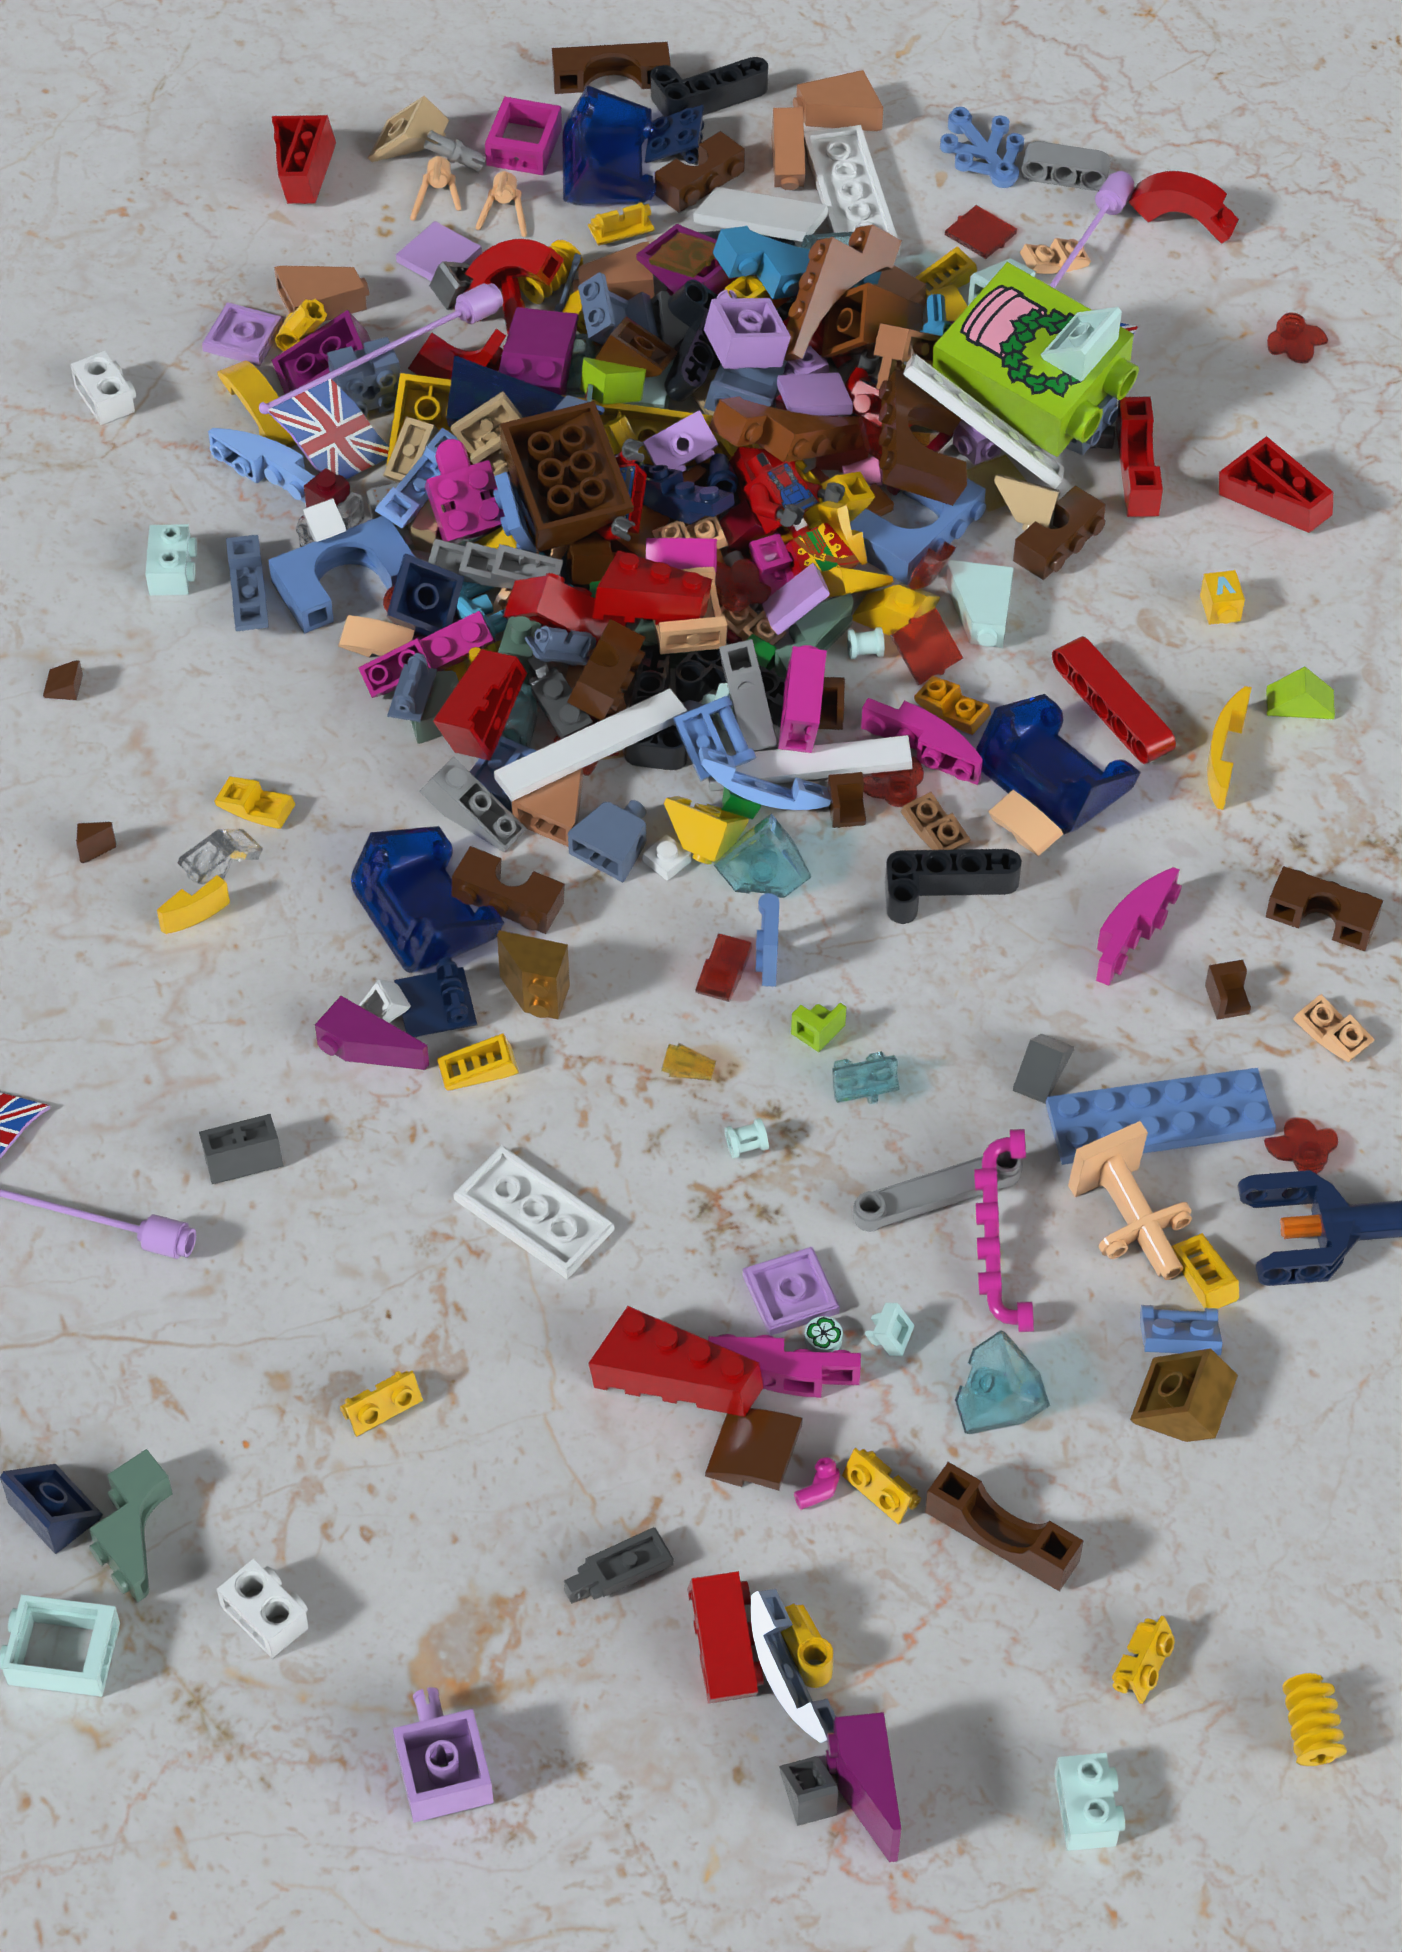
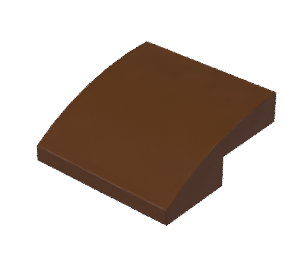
[705,1408,803,1491]

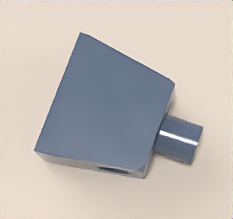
[568,800,647,883]

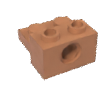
[873,323,942,389]

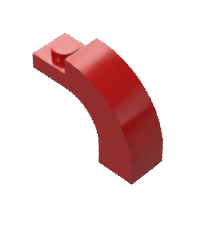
[1128,171,1239,244]
[464,239,564,321]
[408,329,506,385]

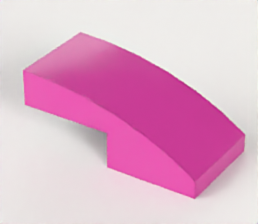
[749,533,794,598]
[646,538,717,572]

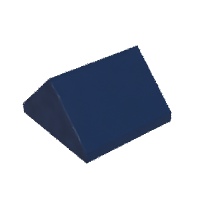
[386,554,464,636]
[0,1464,103,1554]

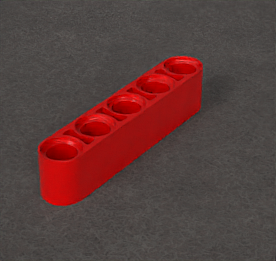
[1052,636,1176,764]

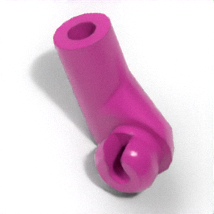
[794,1457,840,1510]

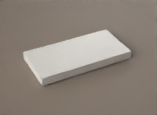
[693,187,828,242]
[454,1145,615,1279]

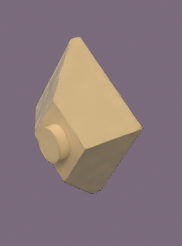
[368,96,449,162]
[994,474,1061,530]

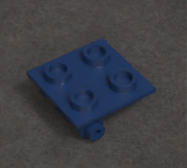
[645,105,704,164]
[394,957,477,1037]

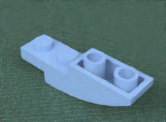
[208,428,315,503]

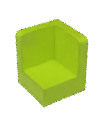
[791,1003,847,1052]

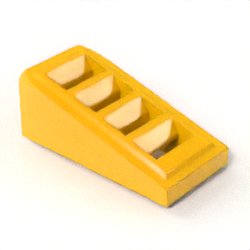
[915,246,977,299]
[821,567,894,598]
[437,1033,519,1091]
[1171,1233,1239,1309]

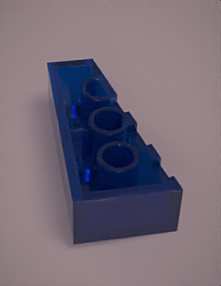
[446,355,565,427]

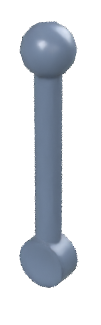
[554,253,582,312]

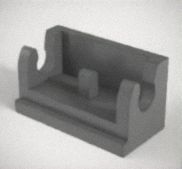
[199,1114,283,1184]

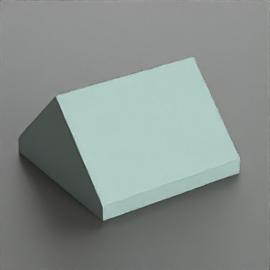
[1041,307,1122,382]

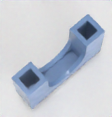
[850,478,986,585]
[269,516,415,634]

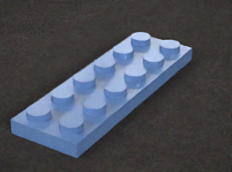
[1046,1068,1276,1165]

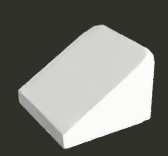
[302,498,347,542]
[359,980,411,1023]

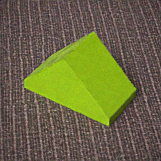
[580,357,646,405]
[1266,666,1335,719]

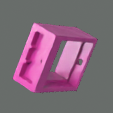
[485,96,562,175]
[778,645,827,753]

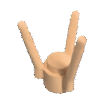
[410,156,461,221]
[475,171,527,237]

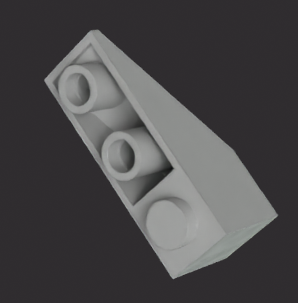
[719,639,777,751]
[419,756,527,852]

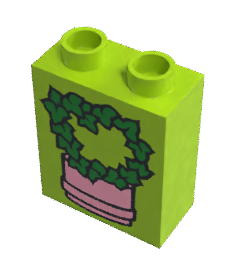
[933,262,1139,457]

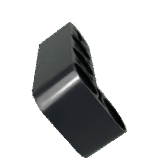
[650,57,768,117]
[664,279,718,402]
[624,645,687,770]
[676,649,785,727]
[885,849,1022,924]

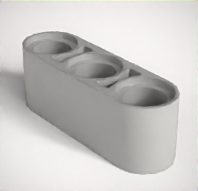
[1021,141,1111,191]

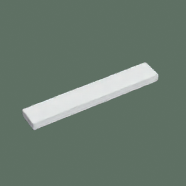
[903,354,1064,489]
[494,688,688,801]
[709,735,912,791]

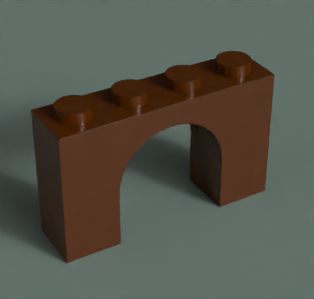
[878,369,967,506]

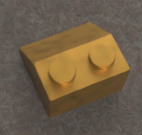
[497,930,570,1019]
[1130,1348,1238,1442]

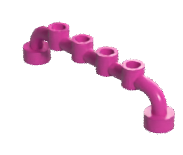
[974,1129,1034,1332]

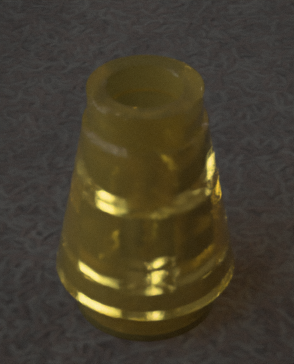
[661,1042,716,1081]

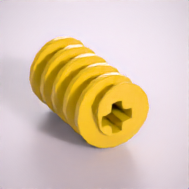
[518,240,584,304]
[1282,1673,1347,1766]

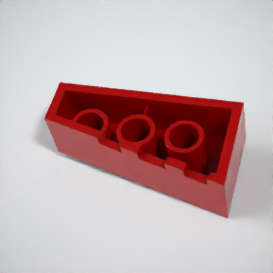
[588,1306,764,1417]

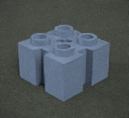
[327,337,400,417]

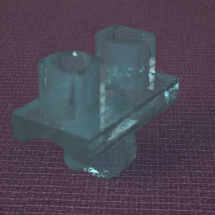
[832,1051,899,1104]

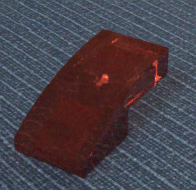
[908,541,956,590]
[695,933,752,1002]

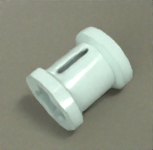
[847,627,885,659]
[724,1118,769,1159]

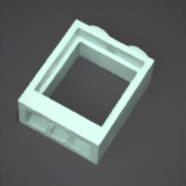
[0,1594,120,1697]

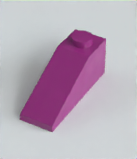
[315,996,429,1070]

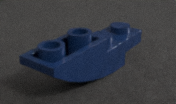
[634,461,735,524]

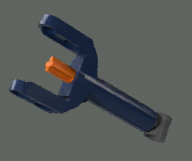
[1237,1170,1402,1286]

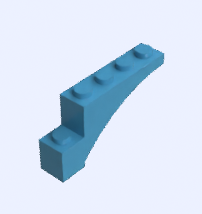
[713,226,882,300]

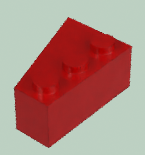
[592,550,713,625]
[433,649,527,761]

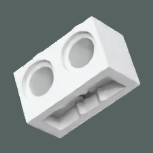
[71,351,136,425]
[217,1559,308,1659]

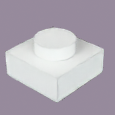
[643,834,691,881]

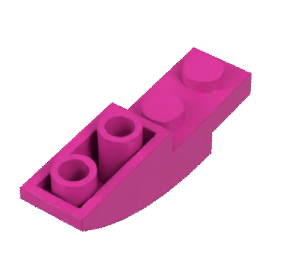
[358,611,495,698]
[861,698,983,785]
[1096,867,1182,986]
[708,1334,861,1398]

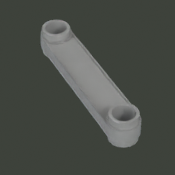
[853,1152,1023,1232]

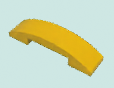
[217,360,297,447]
[1207,686,1252,810]

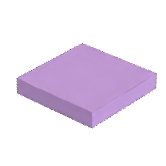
[396,221,482,281]
[202,302,284,366]
[777,373,853,416]
[762,563,830,635]
[743,1247,840,1336]

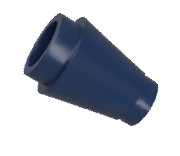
[707,453,739,494]

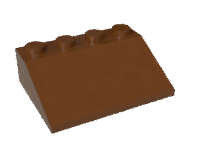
[500,401,634,552]

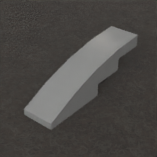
[428,539,563,589]

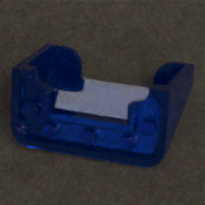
[562,85,656,206]
[976,694,1141,835]
[351,826,505,973]

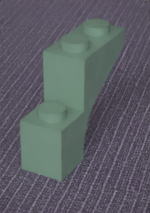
[775,593,854,679]
[89,1449,173,1603]

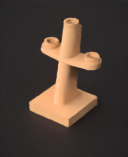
[1068,1121,1192,1280]

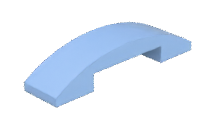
[375,428,467,528]
[699,746,831,810]

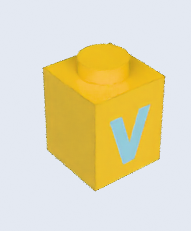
[1200,570,1245,625]

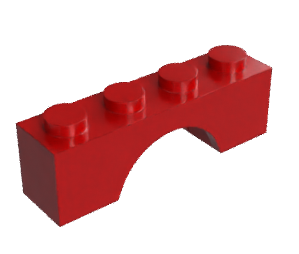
[1115,396,1163,517]

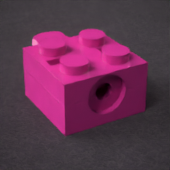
[425,439,505,544]

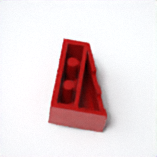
[272,115,336,204]
[1219,436,1334,533]
[503,573,627,645]
[687,1571,764,1704]

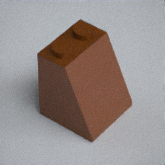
[821,282,924,359]

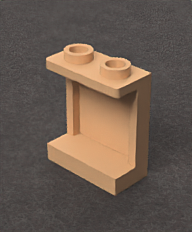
[653,567,727,654]

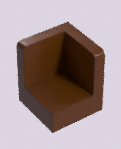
[818,677,845,730]
[828,772,866,828]
[1205,960,1251,1020]

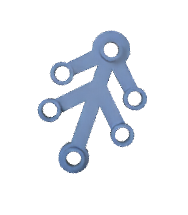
[940,107,1024,188]

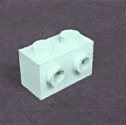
[145,524,197,595]
[1054,1753,1125,1851]

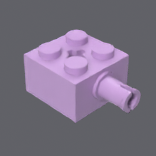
[704,290,791,369]
[643,410,718,472]
[393,1687,494,1823]

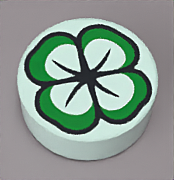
[805,1316,843,1352]

